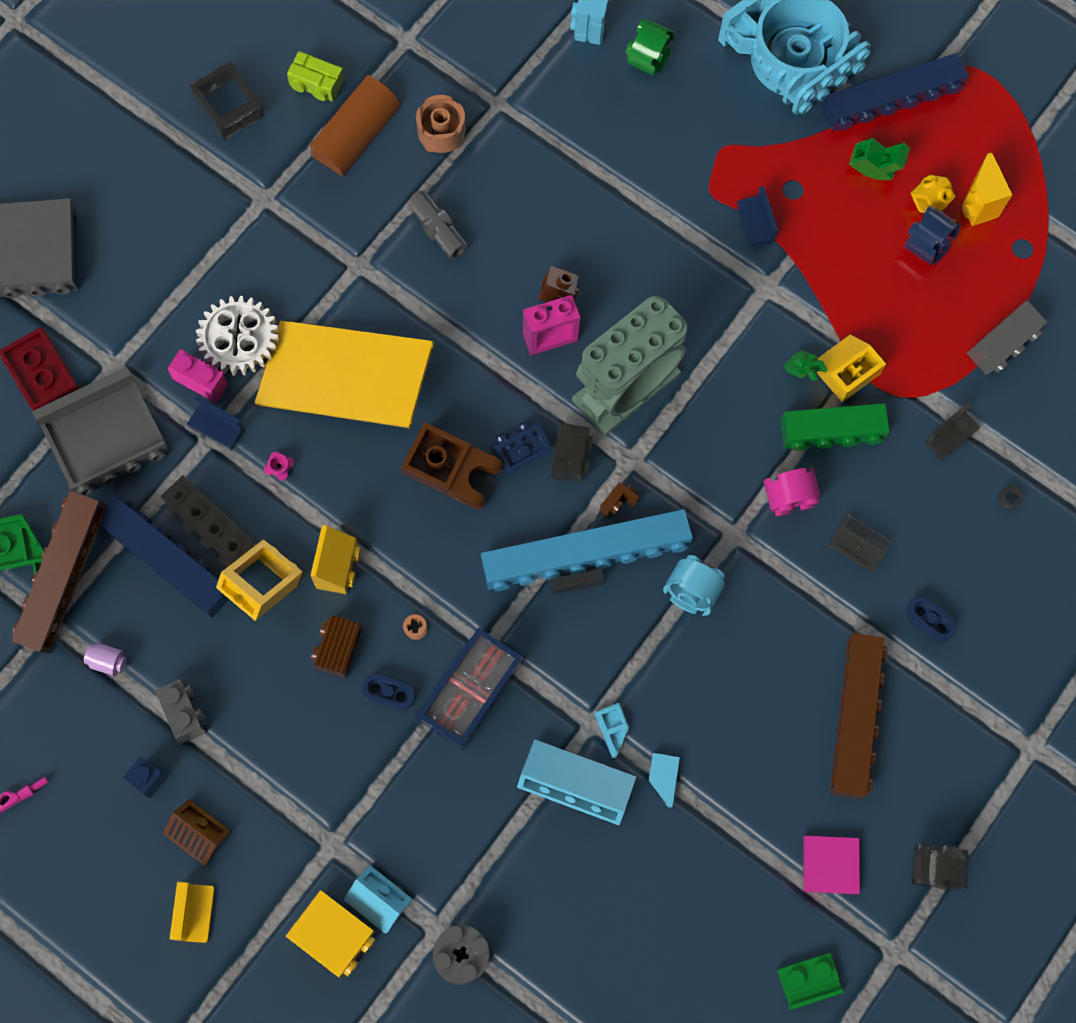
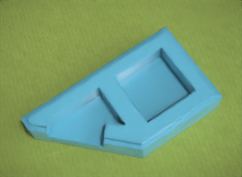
[594,703,629,759]
[648,753,680,808]

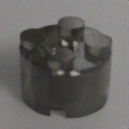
[911,844,969,890]

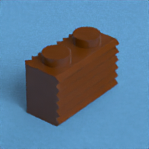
[311,615,363,678]

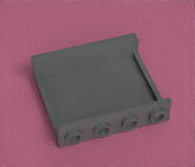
[0,199,78,298]
[32,367,170,496]

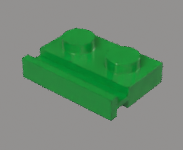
[777,953,844,1010]

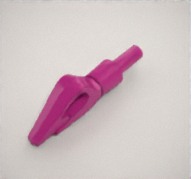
[0,777,48,814]

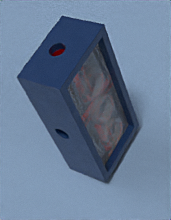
[417,628,523,751]

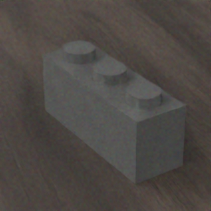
[966,300,1047,375]

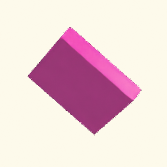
[803,836,860,895]

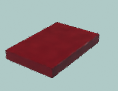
[0,327,80,411]

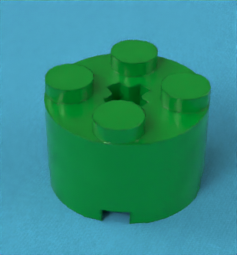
[625,19,676,77]

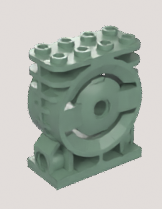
[572,296,687,436]

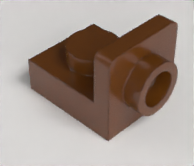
[599,482,640,518]

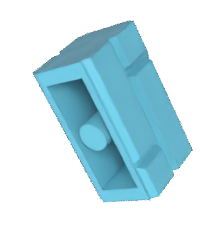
[570,0,608,45]

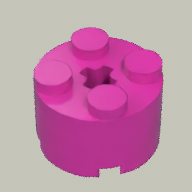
[763,467,822,517]

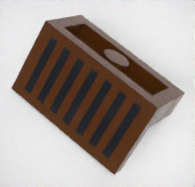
[163,799,231,866]

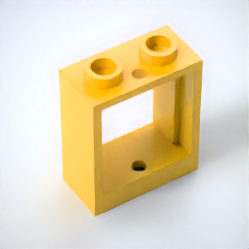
[216,539,303,621]

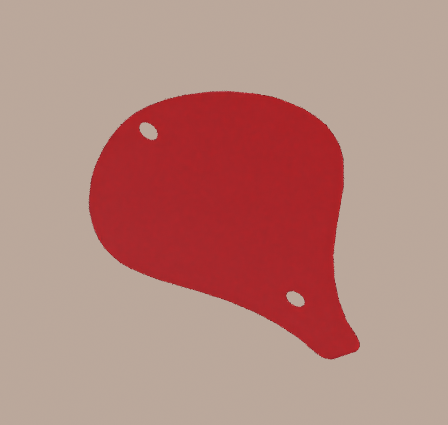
[708,65,1048,398]

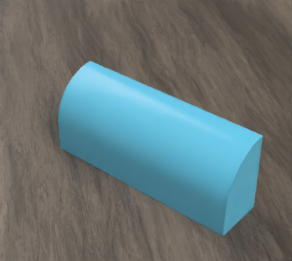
[517,739,636,825]

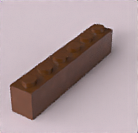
[11,491,108,654]
[829,633,887,800]

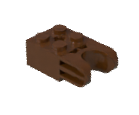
[401,422,504,510]

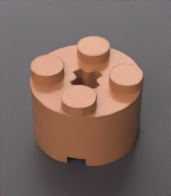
[416,95,466,153]

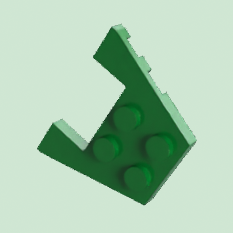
[0,514,44,574]

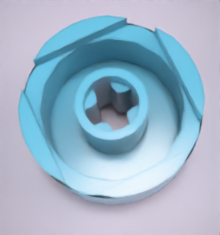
[663,555,725,616]

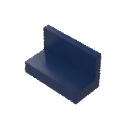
[736,186,778,248]
[187,396,245,451]

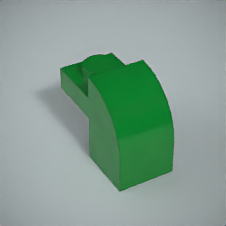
[849,138,910,180]

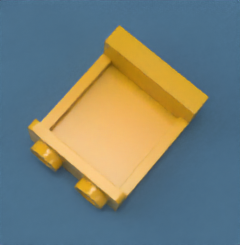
[286,890,376,978]

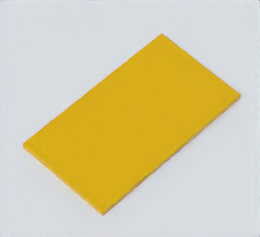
[255,321,434,428]

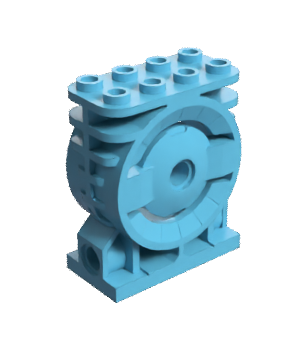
[718,0,871,115]

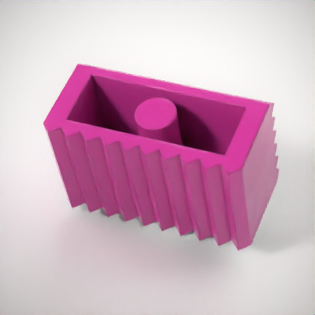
[168,349,228,402]

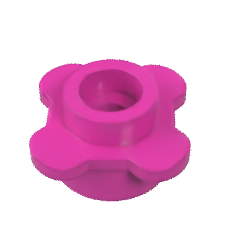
[264,452,294,481]

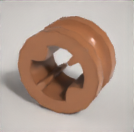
[403,614,428,640]

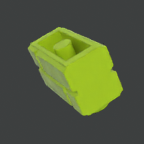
[287,51,345,102]

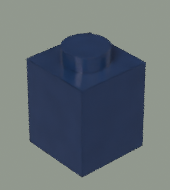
[122,756,167,798]

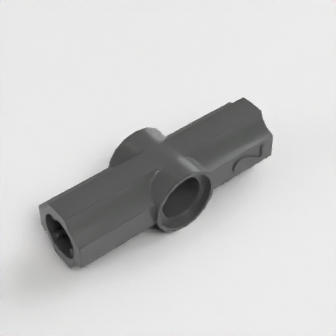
[407,190,467,260]

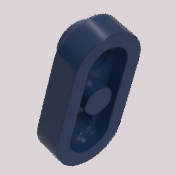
[907,597,956,642]
[362,674,415,710]

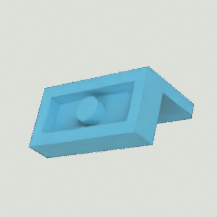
[344,865,413,933]

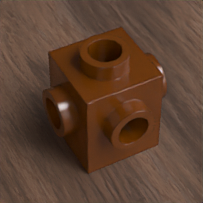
[538,266,579,302]

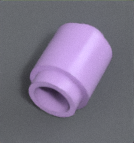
[84,643,127,676]

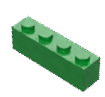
[780,403,890,451]

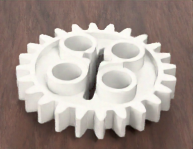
[196,296,279,376]

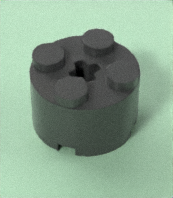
[433,925,489,985]

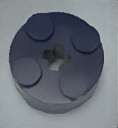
[904,205,962,266]

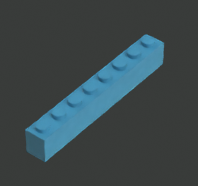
[481,509,692,591]

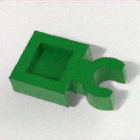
[783,350,828,381]

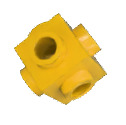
[911,175,955,213]

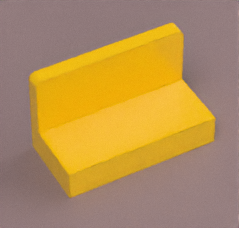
[170,882,215,943]

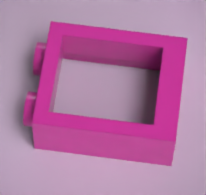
[523,295,580,355]

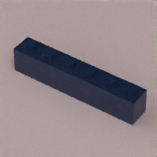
[821,53,969,132]
[100,493,229,618]

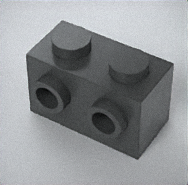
[155,679,206,744]

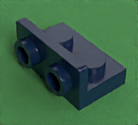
[490,420,553,474]

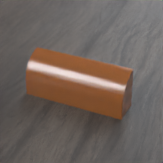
[310,75,401,177]

